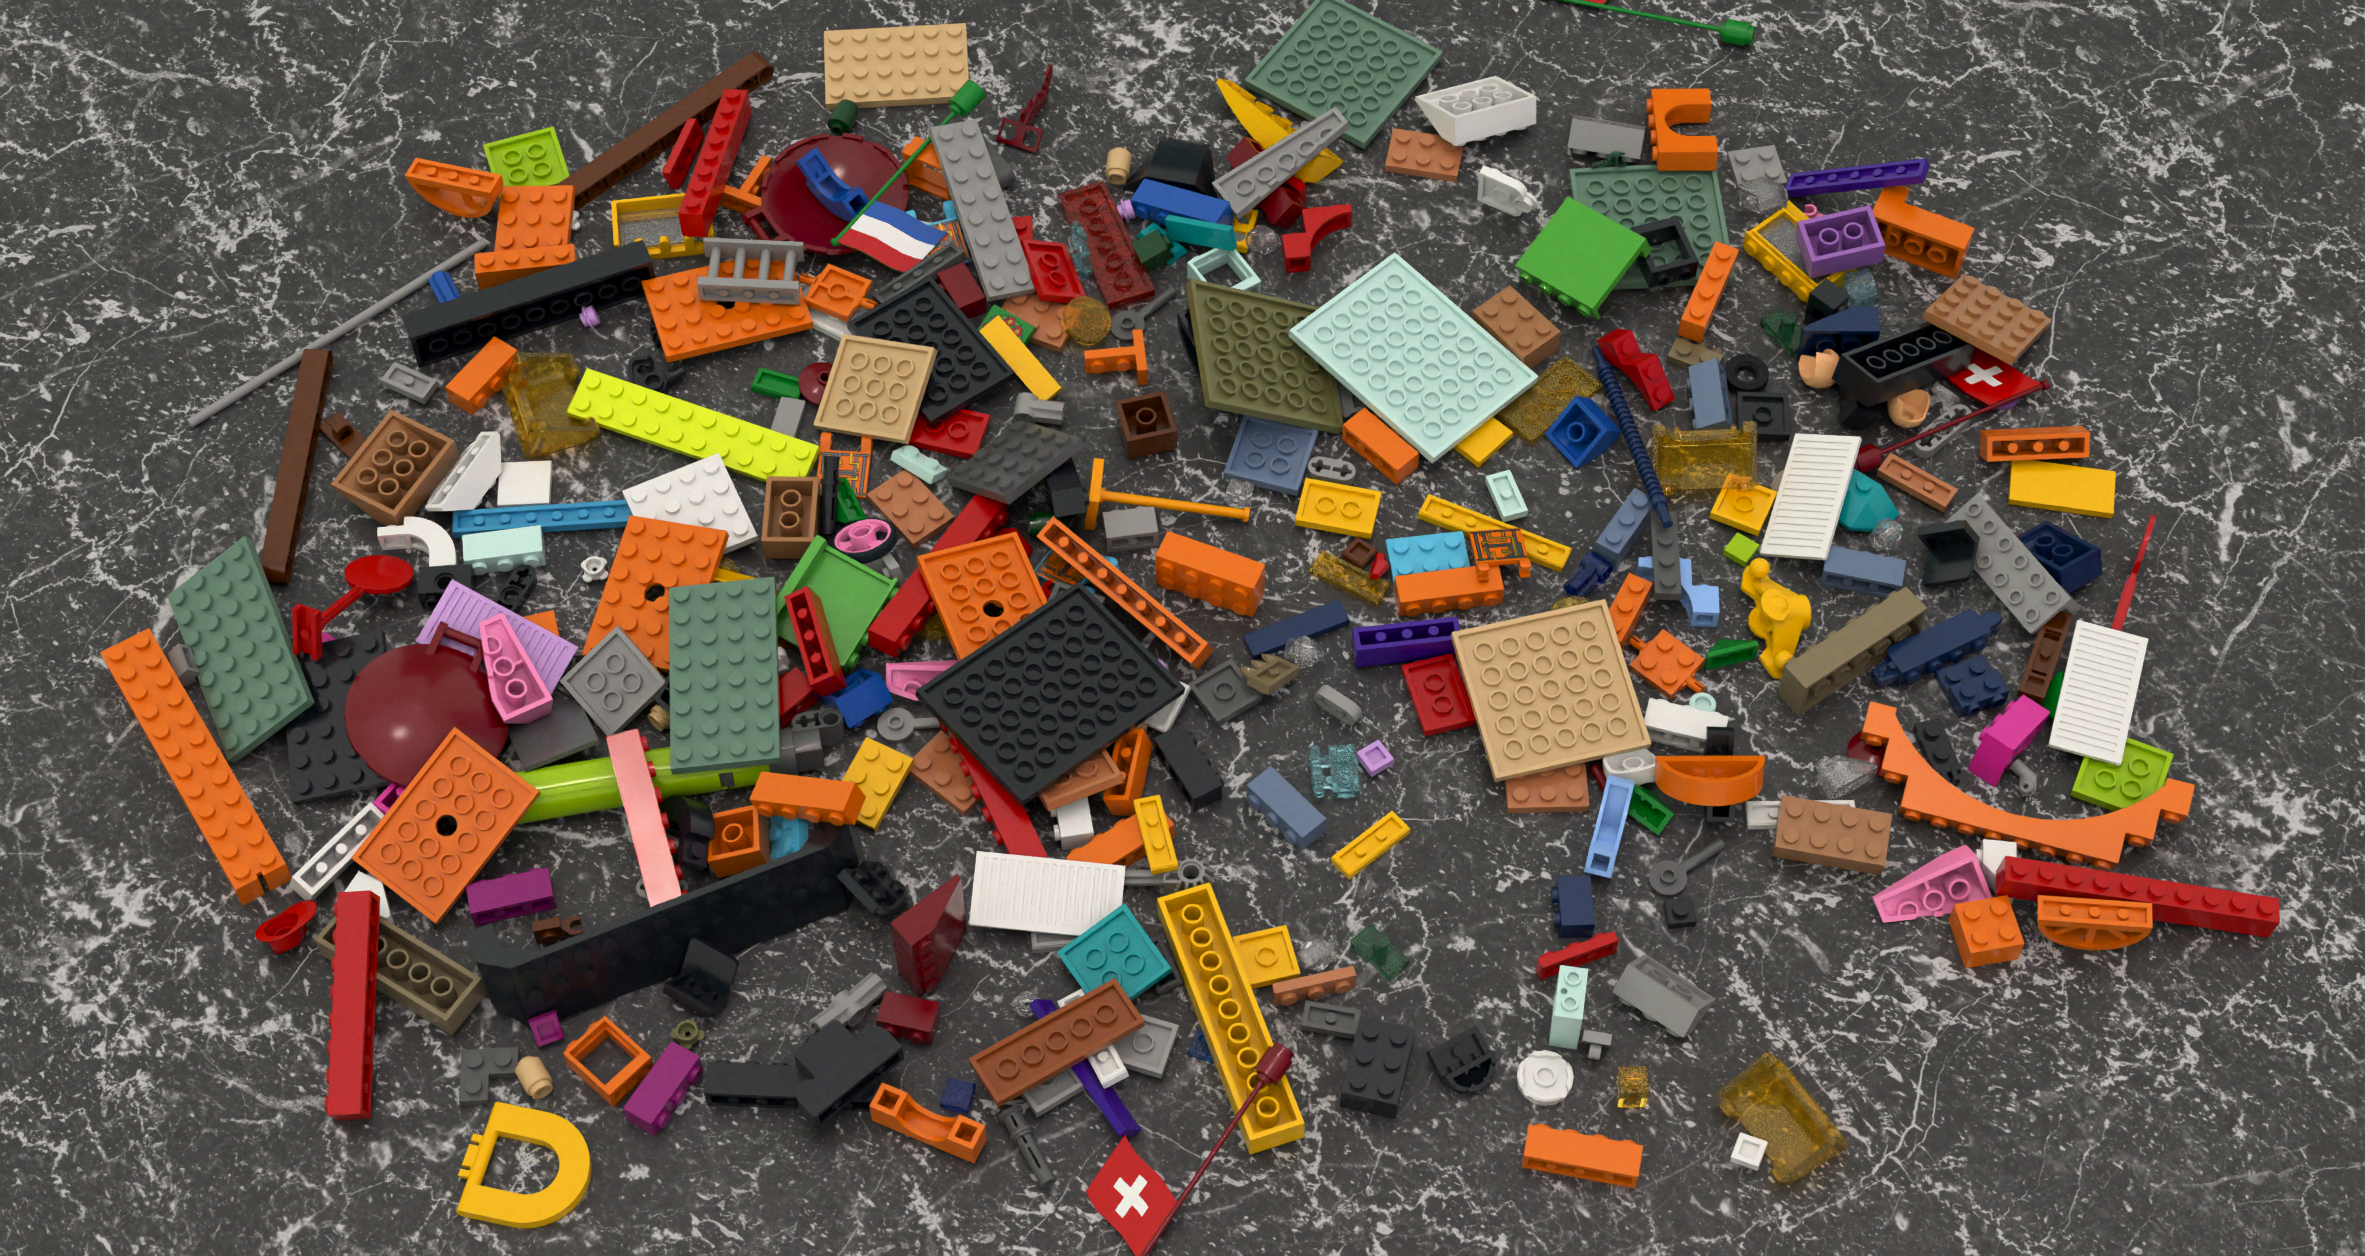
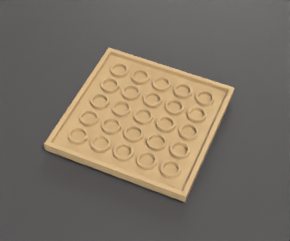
[1451,599,1652,782]

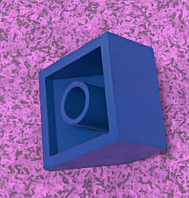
[1545,396,1622,468]
[819,667,894,729]

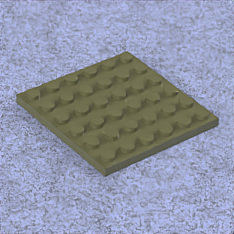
[1186,278,1343,434]

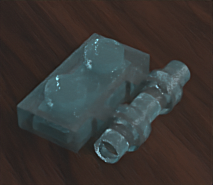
[1307,744,1360,798]

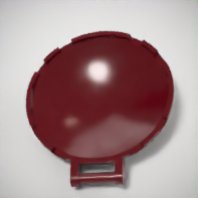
[742,133,909,255]
[344,621,509,788]

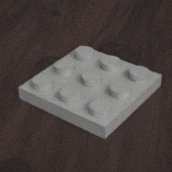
[560,626,666,736]

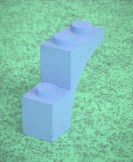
[1636,556,1720,627]
[1584,775,1635,878]

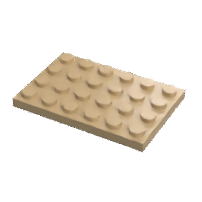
[824,23,969,110]

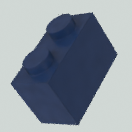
[1551,875,1595,938]

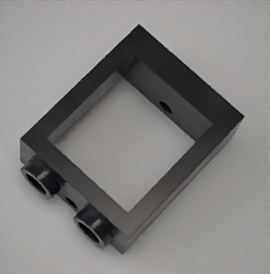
[1630,216,1699,288]

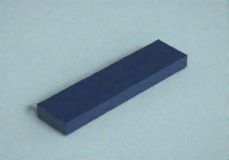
[1243,599,1350,660]

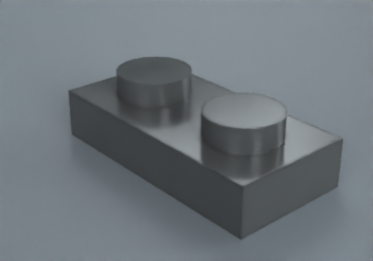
[1301,1000,1361,1039]

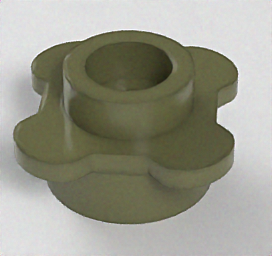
[671,1019,705,1050]

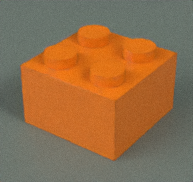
[707,805,770,878]
[1949,895,2025,968]

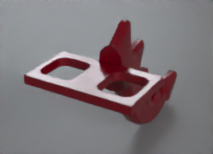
[996,64,1053,153]

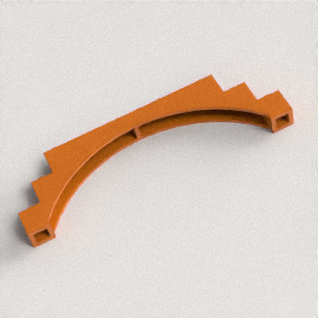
[1860,701,2195,871]

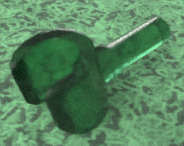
[1591,151,1627,169]

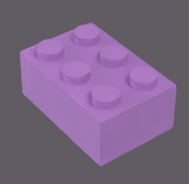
[1795,205,1885,279]

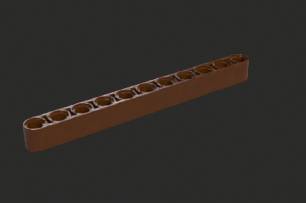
[558,52,774,211]
[260,349,333,583]

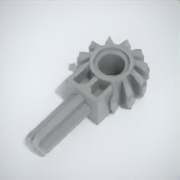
[1124,854,1214,895]

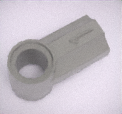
[1013,392,1065,425]

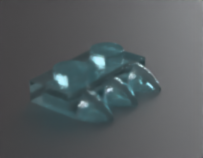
[1068,219,1092,278]

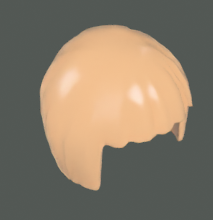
[1798,349,1839,389]
[1887,389,1930,429]

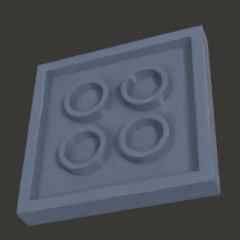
[1223,415,1319,496]

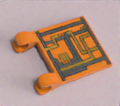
[817,432,873,499]
[1469,528,1531,581]

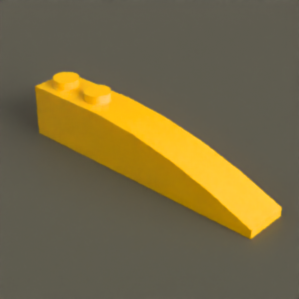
[1216,78,1343,184]

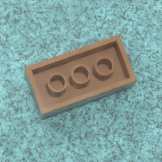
[1771,795,1892,875]

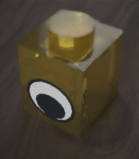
[1615,1066,1649,1107]

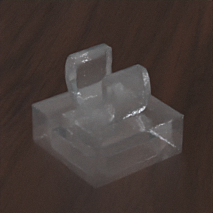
[1930,382,1961,414]
[1224,478,1255,509]

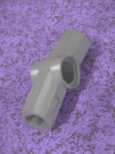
[809,972,888,1033]

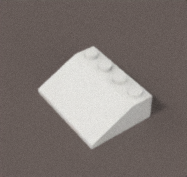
[1415,76,1536,146]

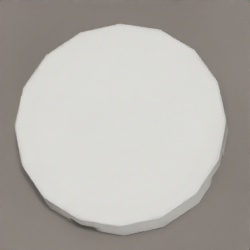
[1516,1050,1574,1106]

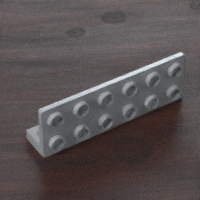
[1944,493,2082,634]

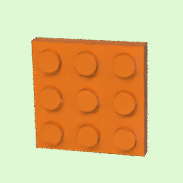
[494,185,576,252]

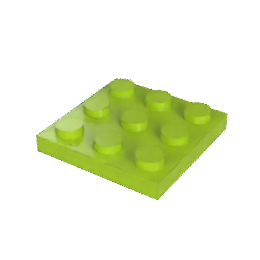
[483,126,570,199]
[2070,737,2174,811]

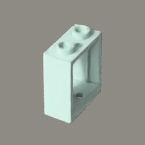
[1187,248,1261,294]
[1549,965,1588,1050]

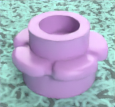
[1117,199,1136,222]
[579,305,601,329]

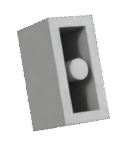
[1102,506,1159,553]

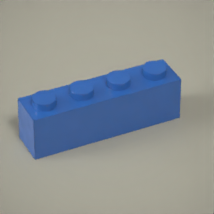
[1131,178,1234,225]

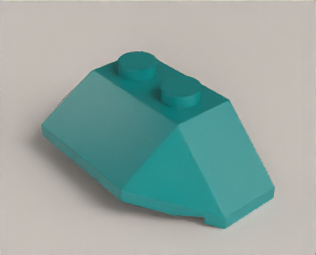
[1838,468,1899,533]

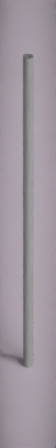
[186,238,487,428]

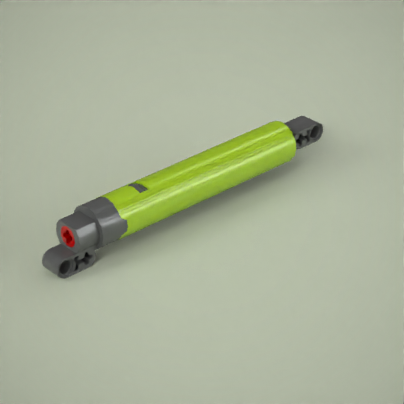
[446,708,845,826]

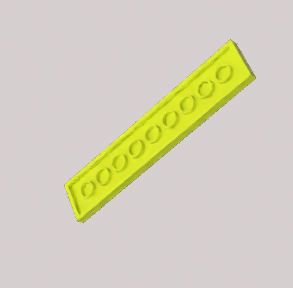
[567,368,820,483]

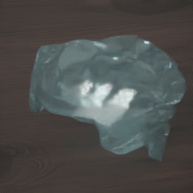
[1843,268,1879,307]

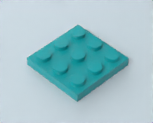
[1057,903,1173,1001]

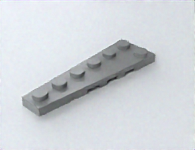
[1212,107,1350,219]

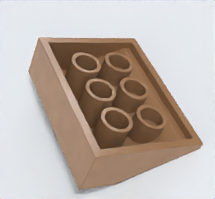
[331,410,459,526]

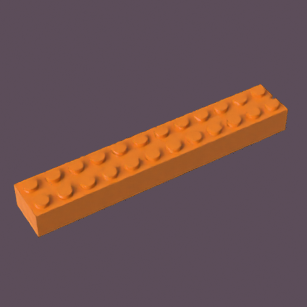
[100,628,292,905]

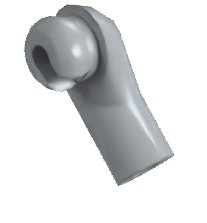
[2010,759,2037,796]

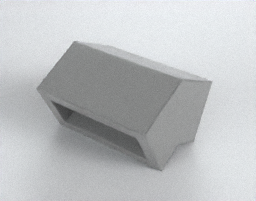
[168,643,200,687]

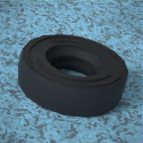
[1724,354,1769,395]

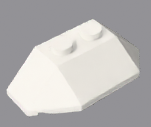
[425,431,502,511]

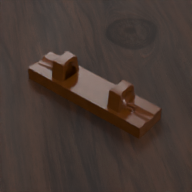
[318,412,367,461]
[2017,611,2074,704]

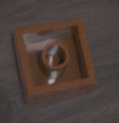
[1115,390,1177,459]

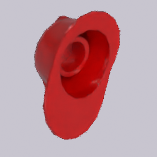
[255,900,317,954]

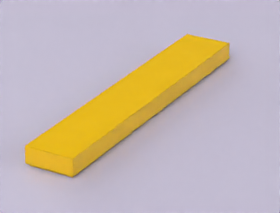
[1418,494,1572,573]

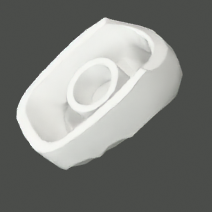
[1603,749,1655,786]

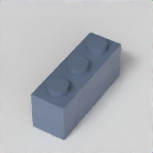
[1686,358,1734,442]
[1593,488,1655,571]
[1820,546,1906,598]
[1246,766,1327,851]

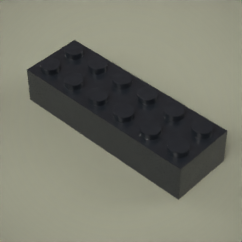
[1832,322,1976,408]

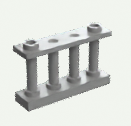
[697,237,805,305]

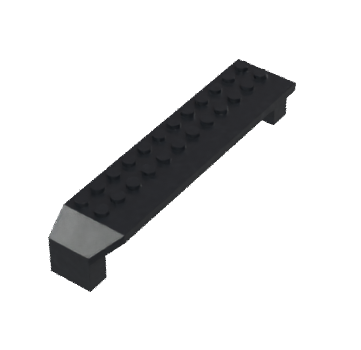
[465,821,859,1029]

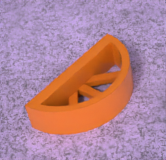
[405,158,503,218]
[1654,755,1765,806]
[2037,895,2153,950]

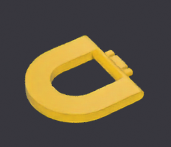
[456,1102,592,1228]

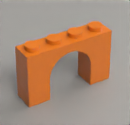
[1646,89,1718,171]

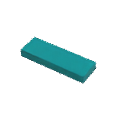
[1165,215,1237,251]

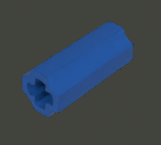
[428,270,460,303]

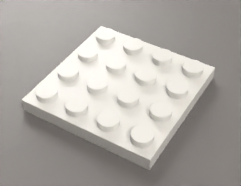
[622,453,758,555]

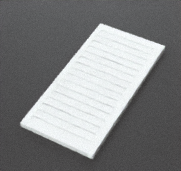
[1760,433,1862,560]
[2048,620,2148,766]
[968,851,1126,936]

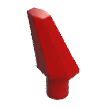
[1369,553,1390,580]

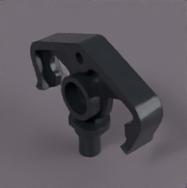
[628,354,686,398]

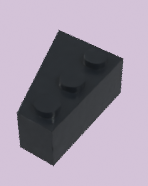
[1043,457,1089,518]

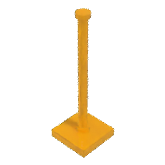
[1084,458,1250,530]

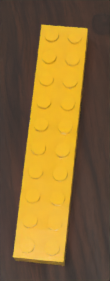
[1157,882,1305,1155]

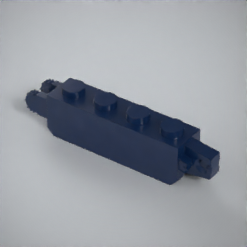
[1871,609,2002,687]

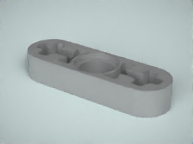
[1912,404,1972,458]

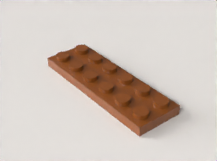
[968,978,1145,1107]

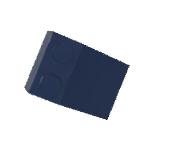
[1797,306,1880,361]
[2017,520,2103,594]

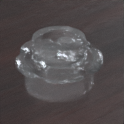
[1013,991,1039,1018]

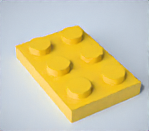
[1295,478,1382,539]
[842,737,915,831]

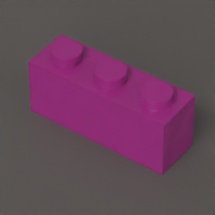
[466,867,557,927]
[623,1041,703,1136]

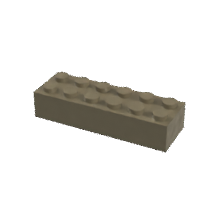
[1778,587,1927,716]
[314,916,487,1036]

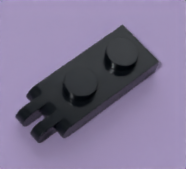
[1913,718,1961,784]

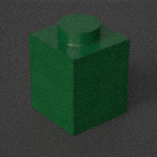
[1132,229,1175,272]

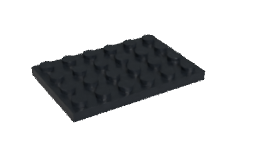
[847,276,1015,427]
[286,629,391,805]

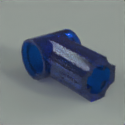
[1563,550,1614,601]

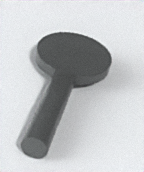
[1110,286,1177,342]
[1648,838,1726,897]

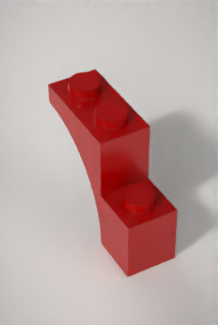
[1281,204,1352,273]
[1597,329,1675,411]

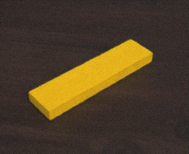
[979,315,1063,401]

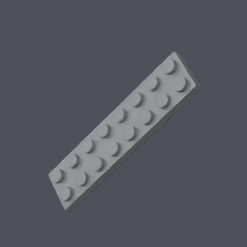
[929,119,1035,302]

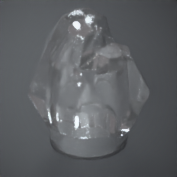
[1246,225,1281,255]
[1868,518,1904,551]
[1284,635,1324,668]
[1297,935,1339,971]

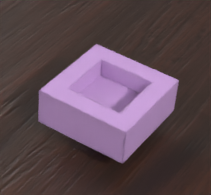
[1356,740,1394,777]

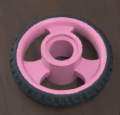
[831,518,898,564]

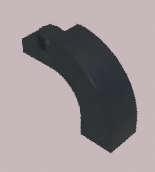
[1703,726,1735,823]
[661,795,715,871]

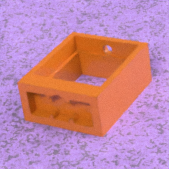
[902,136,952,201]
[563,1016,654,1107]

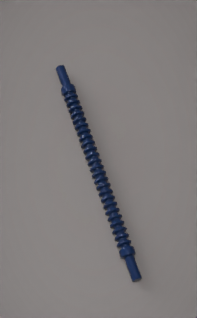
[1592,345,1673,528]

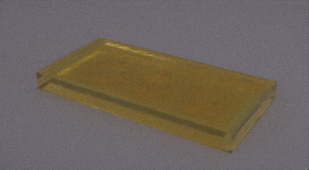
[1495,355,1602,446]

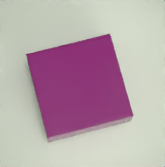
[528,1010,565,1047]

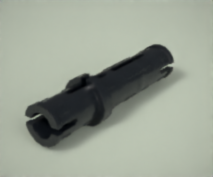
[819,456,841,534]

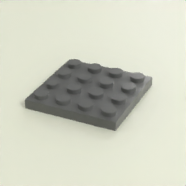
[947,420,1085,505]

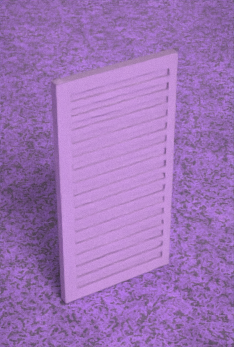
[416,579,579,695]

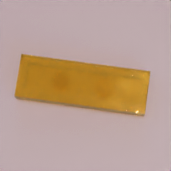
[1309,550,1390,607]

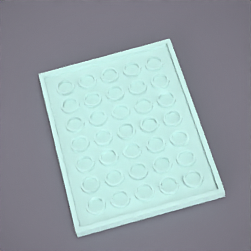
[1288,253,1539,464]

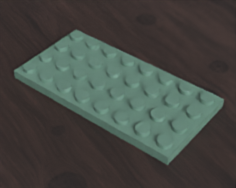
[168,536,315,763]
[669,577,781,775]

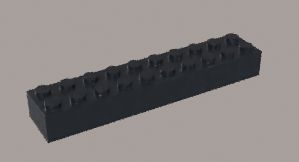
[402,240,655,368]

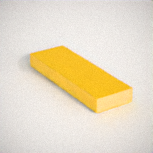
[1133,795,1178,875]
[1331,811,1410,880]

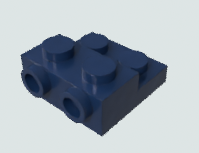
[1934,654,2010,718]

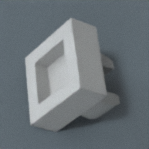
[1581,1029,1612,1060]

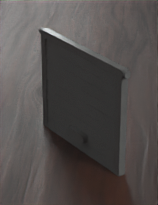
[508,699,600,772]

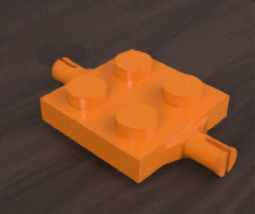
[799,264,878,322]
[1628,629,1706,700]

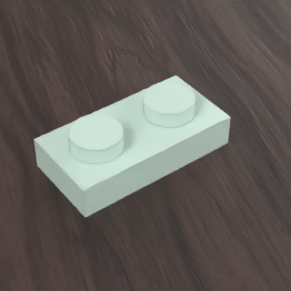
[890,445,947,484]
[1485,470,1528,522]

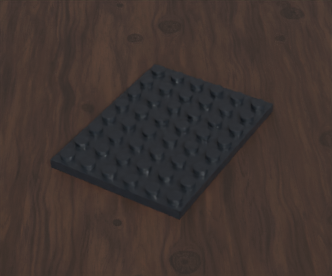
[915,581,1185,807]

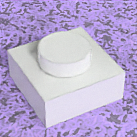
[1730,1132,1768,1171]

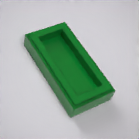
[750,367,802,400]

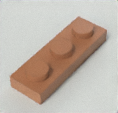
[1876,453,1958,513]
[1272,966,1356,1006]

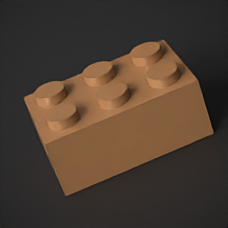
[1472,285,1561,369]
[761,476,821,559]

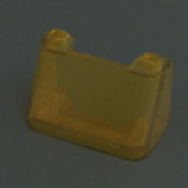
[503,352,600,458]
[1652,421,1758,495]
[1716,1050,1850,1185]

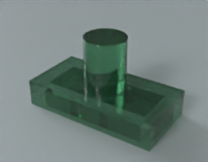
[1760,307,1803,357]
[1350,923,1409,981]

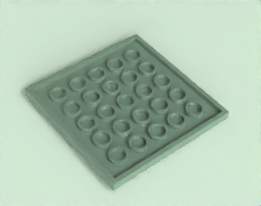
[1244,0,1443,149]
[1569,164,1736,290]

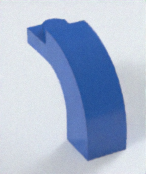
[795,148,869,222]

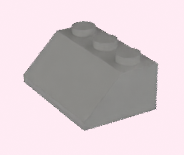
[1568,115,1646,162]
[1613,954,1716,1038]

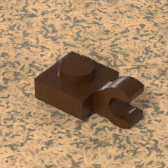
[532,916,583,944]

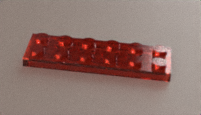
[1058,180,1155,310]

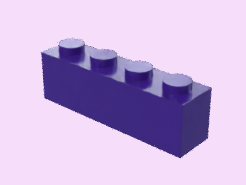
[1351,616,1460,667]

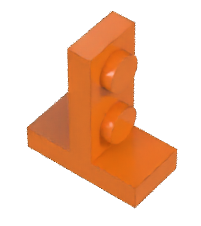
[719,155,772,221]
[1084,329,1148,385]

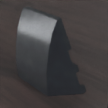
[1123,137,1217,198]

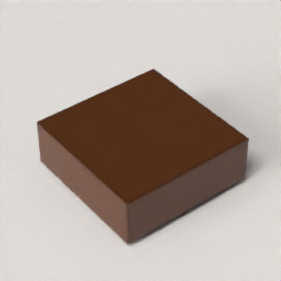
[1341,536,1378,572]

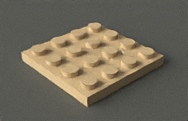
[813,334,937,444]

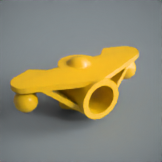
[1740,558,1811,679]

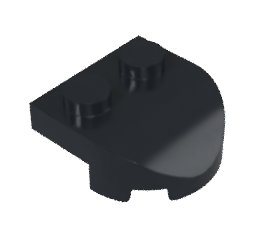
[1426,1026,1496,1092]

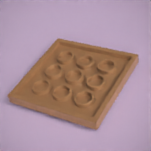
[1922,274,2052,366]

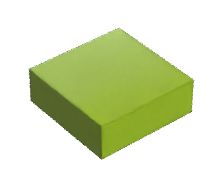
[1723,532,1760,567]

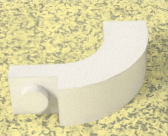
[377,517,460,567]

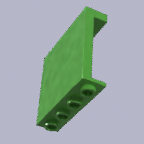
[1515,196,1652,320]
[777,535,900,675]

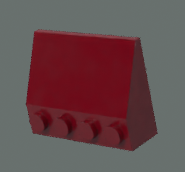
[890,874,967,997]

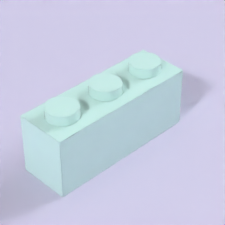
[462,525,546,575]

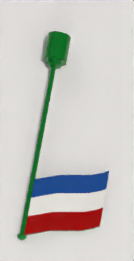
[831,80,986,273]

